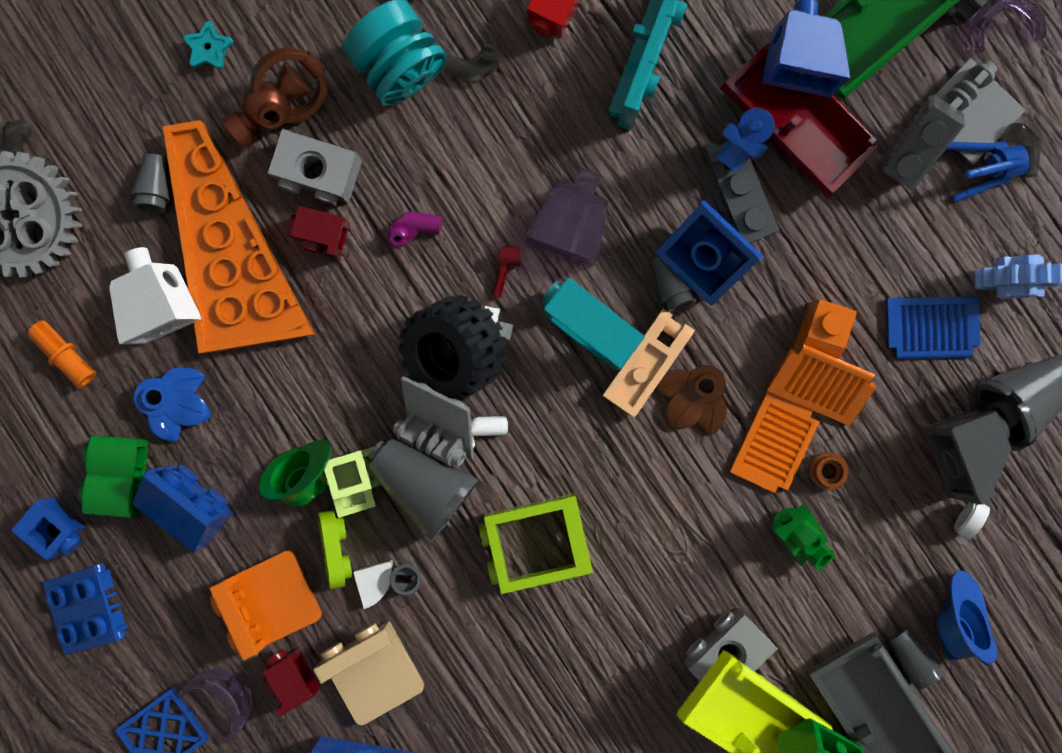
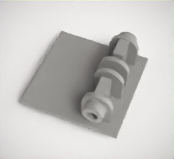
[921,58,1026,165]
[393,376,474,467]

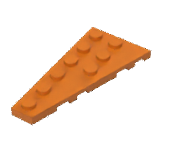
[162,120,316,354]

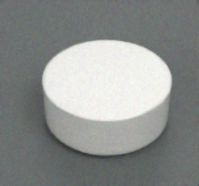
[954,502,990,540]

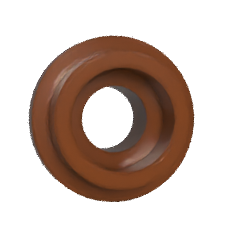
[809,452,849,491]

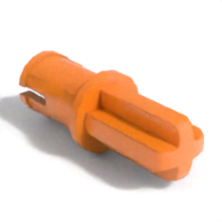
[28,320,97,389]

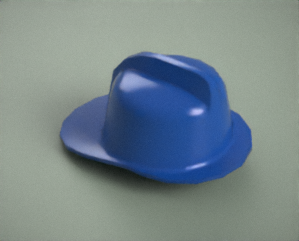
[936,571,997,664]

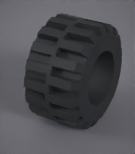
[398,295,507,402]

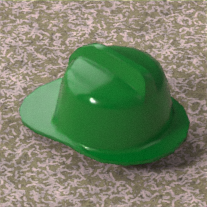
[259,439,331,507]

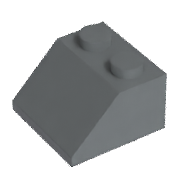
[922,411,1012,505]

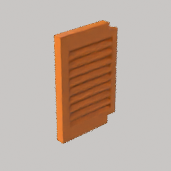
[767,344,876,426]
[729,390,820,493]

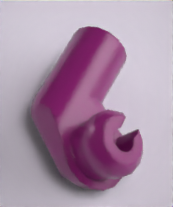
[387,211,442,248]

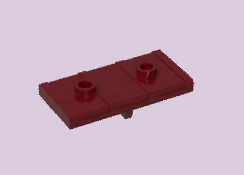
[720,42,878,198]

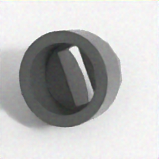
[390,564,421,595]

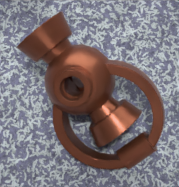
[222,48,327,148]

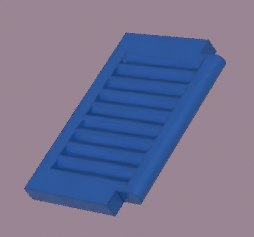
[885,297,980,359]

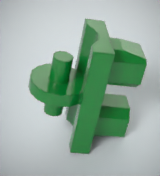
[772,504,836,571]

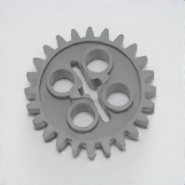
[0,151,82,278]

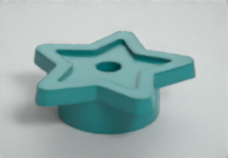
[183,21,233,69]

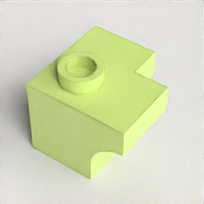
[324,447,381,518]

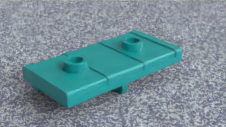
[608,0,688,130]

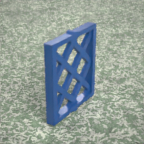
[114,687,210,753]

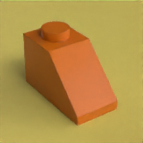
[793,299,857,359]

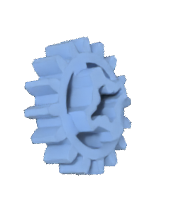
[974,255,1062,299]

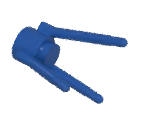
[946,141,1029,202]

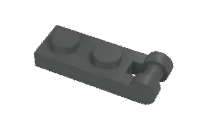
[703,138,780,243]

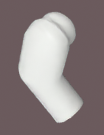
[471,416,508,448]

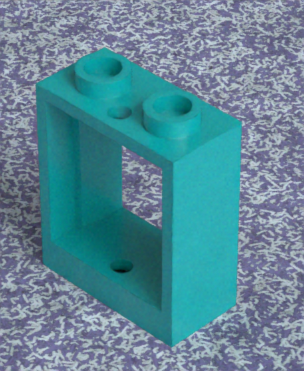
[542,277,645,371]

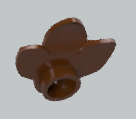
[657,365,727,435]

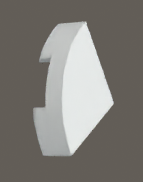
[353,560,393,609]

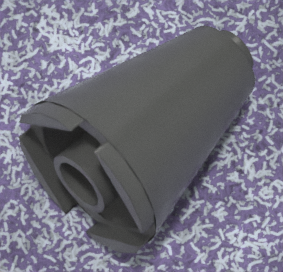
[968,355,1062,451]
[367,438,478,542]

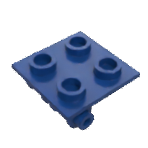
[42,563,128,655]

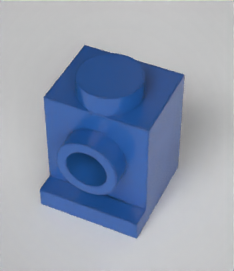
[11,497,85,561]

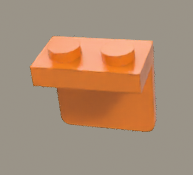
[209,550,322,661]

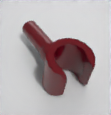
[492,246,520,298]

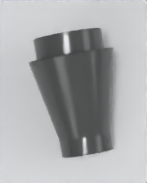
[130,153,170,214]
[651,257,697,313]
[887,628,944,690]

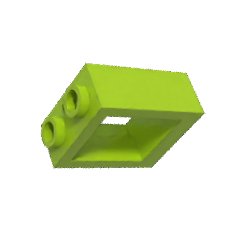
[479,493,593,594]

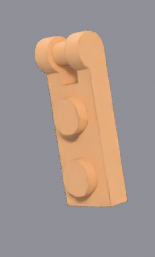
[602,308,695,418]

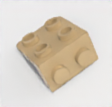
[314,621,424,725]

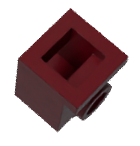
[286,206,350,260]
[263,648,321,717]

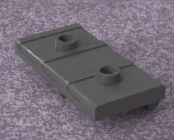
[808,632,953,753]

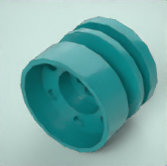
[342,0,447,106]

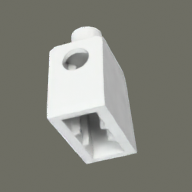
[109,247,201,344]

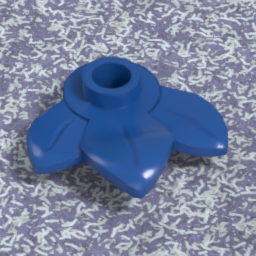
[134,367,211,442]

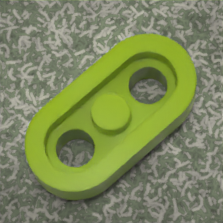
[318,510,352,590]

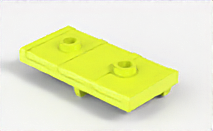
[677,651,832,753]

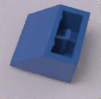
[133,465,234,553]

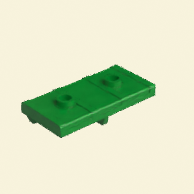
[823,0,961,102]

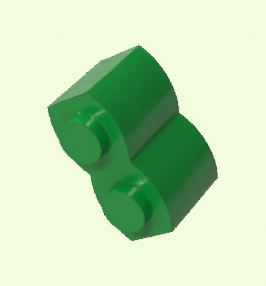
[78,435,148,518]

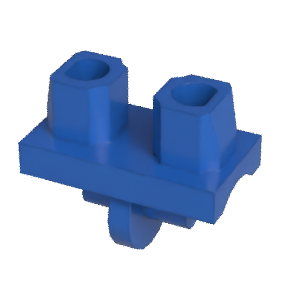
[716,108,775,172]

